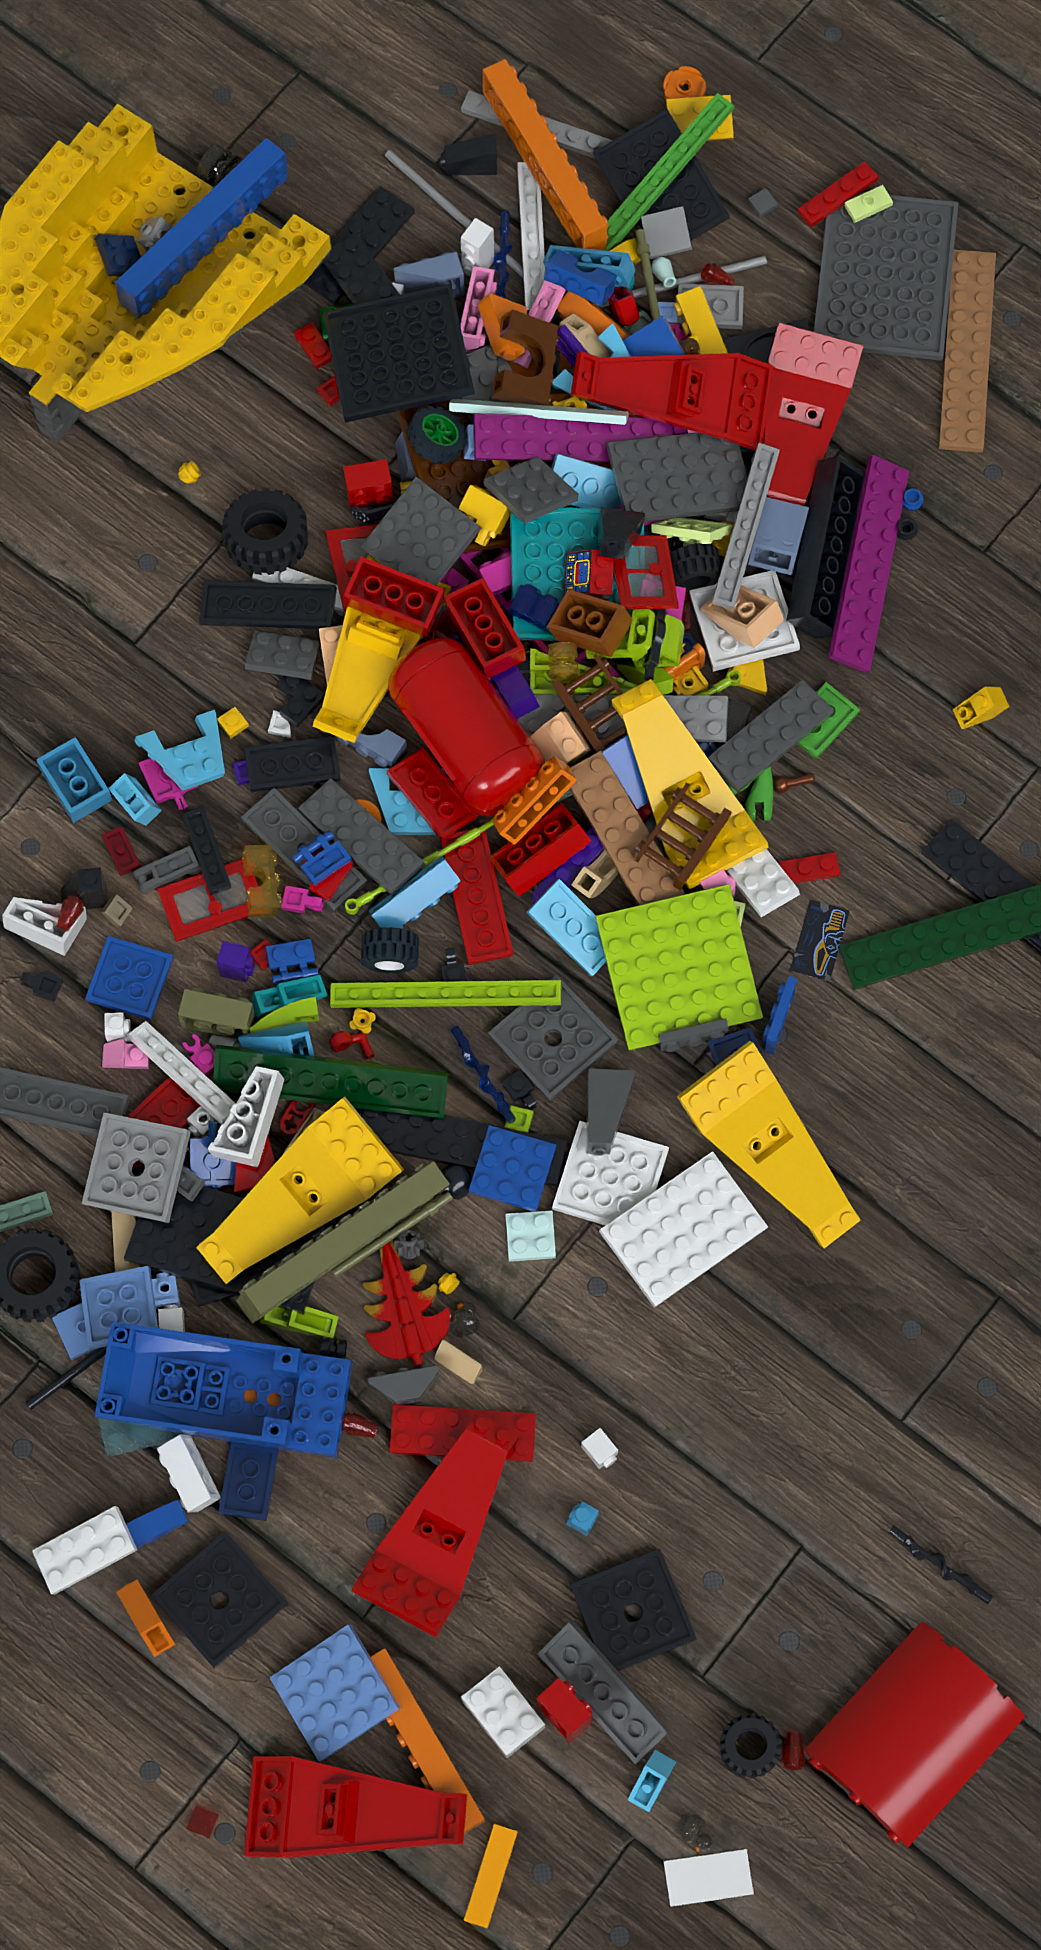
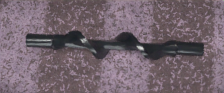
[888,1525,993,1604]

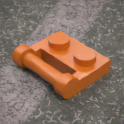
[662,643,705,682]

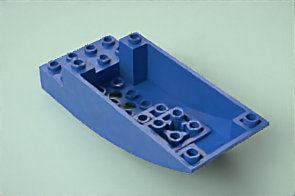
[95,1322,353,1458]

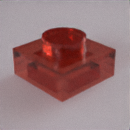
[186,1806,219,1839]

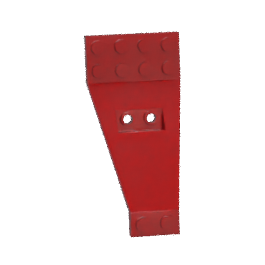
[764,322,863,506]
[571,351,774,451]
[352,1412,519,1637]
[244,1756,467,1858]

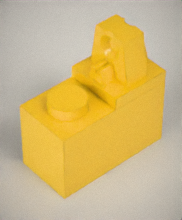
[458,485,510,546]

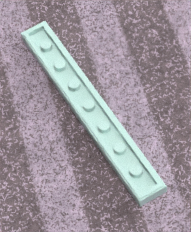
[449,399,628,425]

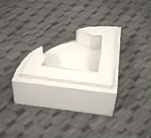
[268,710,291,738]

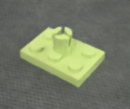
[651,517,732,546]

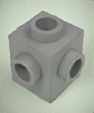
[137,216,172,251]

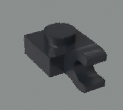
[441,947,467,982]
[20,971,63,1002]
[501,1069,537,1110]

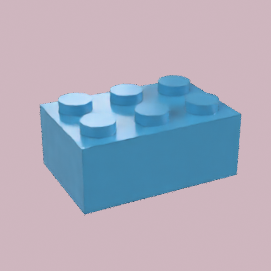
[36,737,113,823]

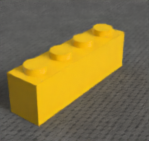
[673,286,727,355]

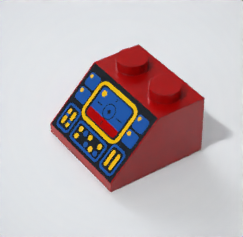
[563,549,614,601]

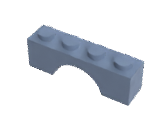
[319,729,407,768]

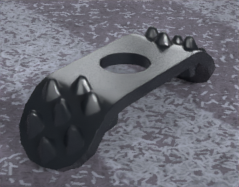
[350,504,394,523]

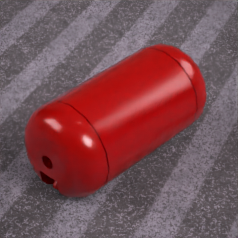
[388,637,545,817]

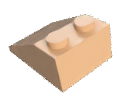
[700,585,784,648]
[531,711,594,767]

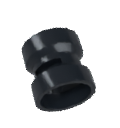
[320,1336,347,1359]

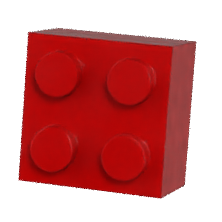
[343,459,393,508]

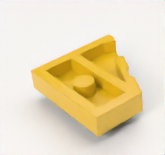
[726,659,767,695]

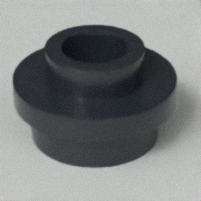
[897,518,918,540]

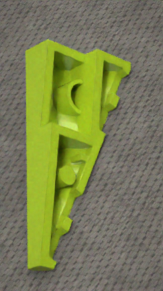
[530,649,640,695]

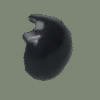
[441,1164,473,1200]

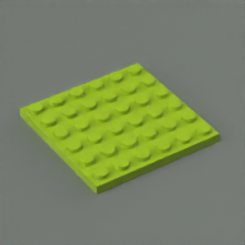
[595,884,763,1051]

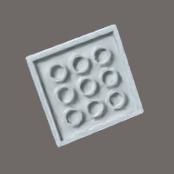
[689,570,800,671]
[552,1121,669,1225]

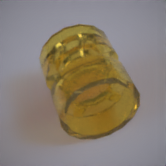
[548,642,579,680]

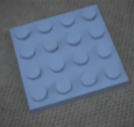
[270,1624,401,1762]

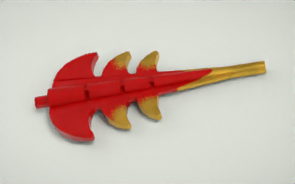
[363,1200,451,1368]

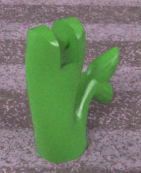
[722,766,773,822]

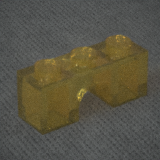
[242,844,282,917]

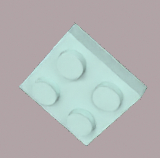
[506,1211,556,1262]

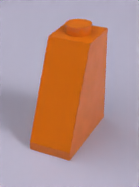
[478,293,527,362]
[116,1580,175,1657]

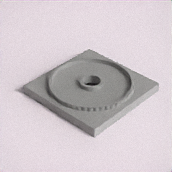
[82,1113,191,1223]

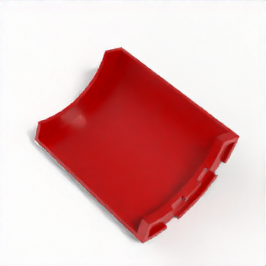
[804,1621,1025,1847]

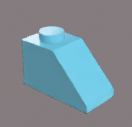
[628,1750,676,1812]

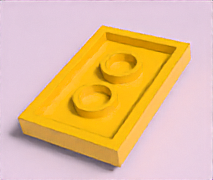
[666,95,734,141]

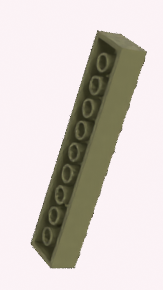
[236,1161,450,1324]

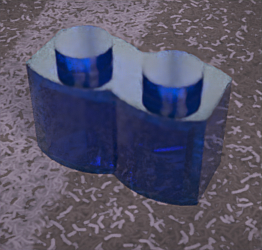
[507,584,560,632]

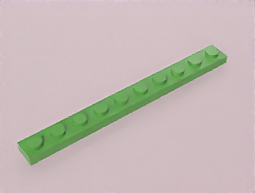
[603,93,735,251]

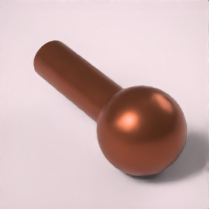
[773,773,815,794]

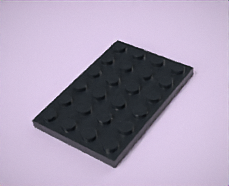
[593,109,730,260]

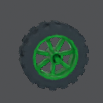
[407,406,468,464]

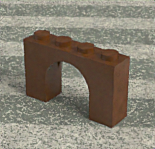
[492,309,559,406]

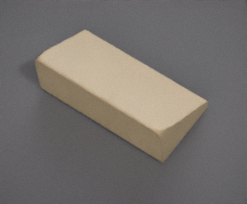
[434,1340,482,1384]

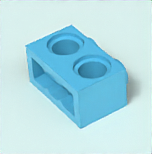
[108,773,162,826]

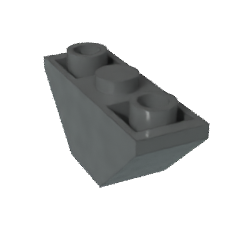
[368,1363,440,1405]

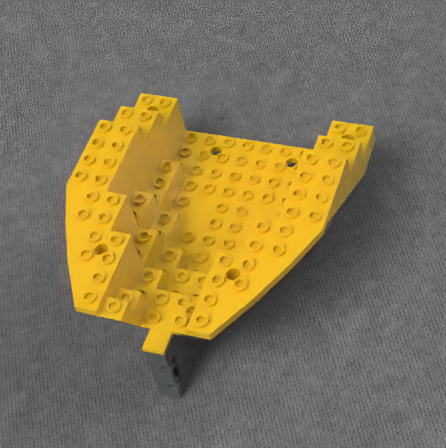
[0,104,331,443]

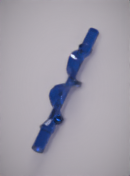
[493,210,513,298]
[451,1026,516,1124]

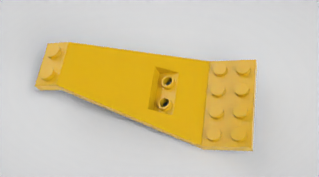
[313,554,451,743]
[612,679,768,890]
[677,1041,861,1248]
[196,1097,404,1284]

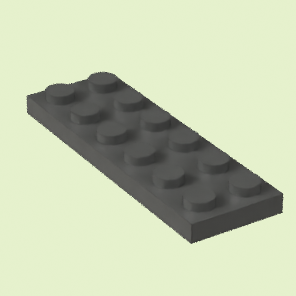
[708,680,834,793]
[298,778,425,895]
[241,788,368,913]
[0,1067,130,1137]
[538,1620,671,1764]

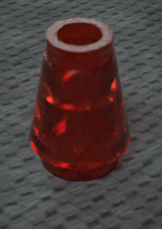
[701,263,734,286]
[56,895,84,932]
[342,1412,378,1438]
[781,1732,806,1770]

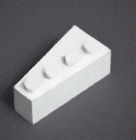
[207,1066,284,1167]

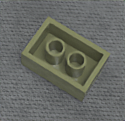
[178,988,256,1039]

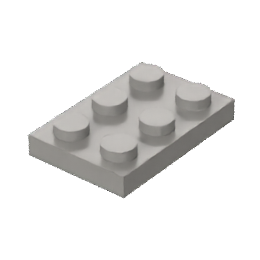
[677,284,744,329]

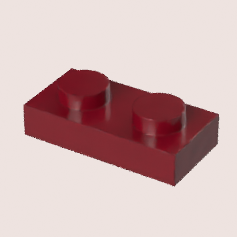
[101,826,141,876]

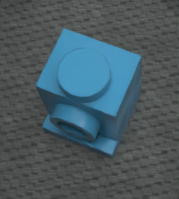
[566,1501,599,1536]

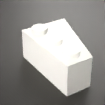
[2,897,87,956]

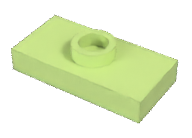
[844,185,893,223]

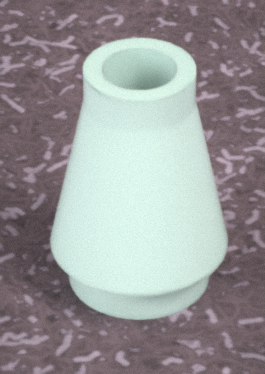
[651,257,676,288]

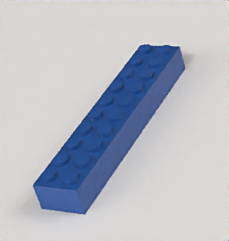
[116,138,288,319]

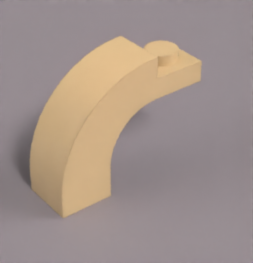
[571,849,619,898]

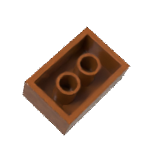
[547,589,633,657]

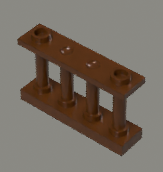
[551,653,627,753]
[634,782,732,891]

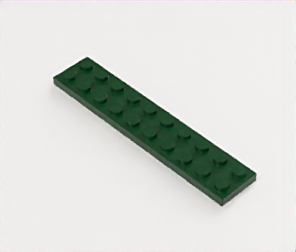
[839,884,1041,990]
[213,1045,449,1119]

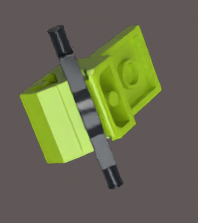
[586,589,684,681]

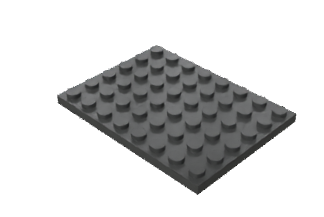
[814,192,959,361]

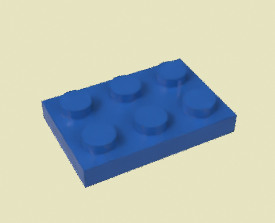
[762,976,797,1055]

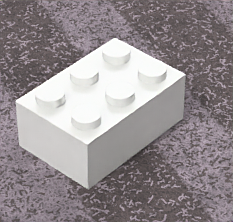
[461,1666,545,1759]

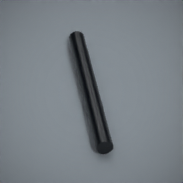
[25,1347,106,1410]

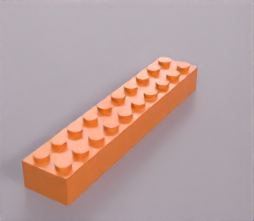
[483,59,609,250]

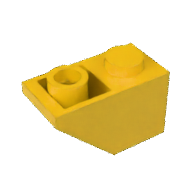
[952,687,1010,729]

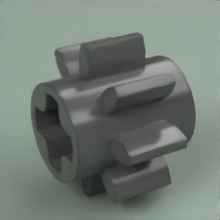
[394,1230,424,1259]

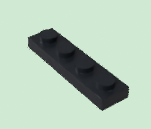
[182,807,232,895]

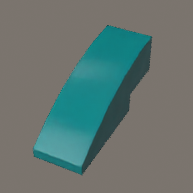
[250,975,327,1020]

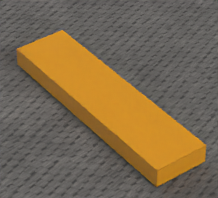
[464,1824,518,1929]

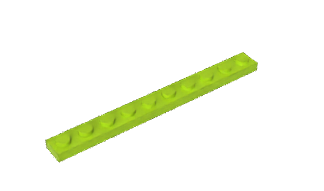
[330,980,561,1008]

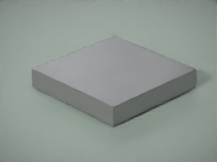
[641,206,692,260]

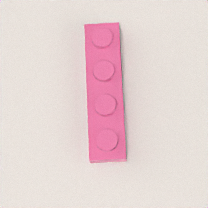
[510,281,566,368]

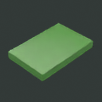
[798,682,860,759]

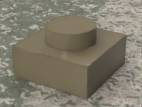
[100,894,133,926]

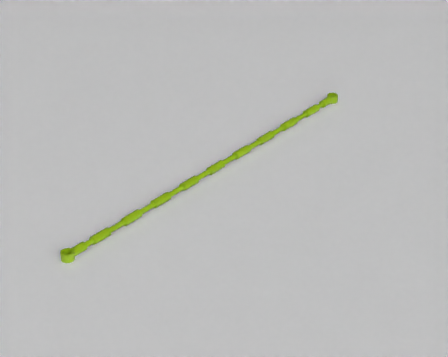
[345,670,741,915]

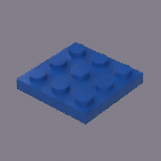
[85,936,174,1021]
[469,1125,556,1212]

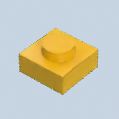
[217,707,249,739]

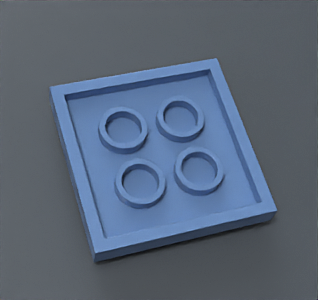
[79,1266,158,1350]

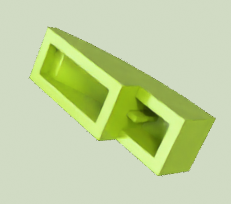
[617,660,674,695]
[250,997,319,1033]
[259,1307,339,1339]

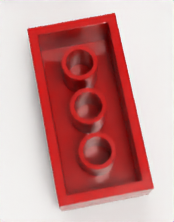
[343,556,444,637]
[443,578,526,679]
[489,802,592,897]

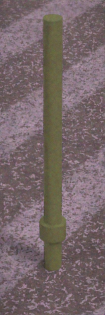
[635,229,660,322]
[331,1192,453,1277]

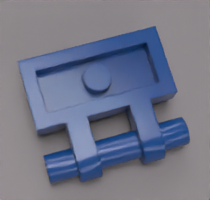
[292,830,352,886]
[265,939,318,985]

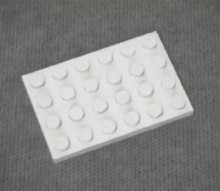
[599,1151,768,1308]

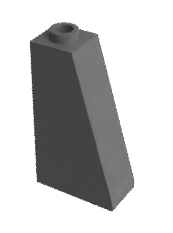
[586,1069,635,1156]

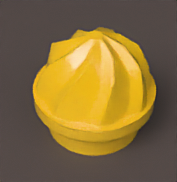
[179,461,201,484]

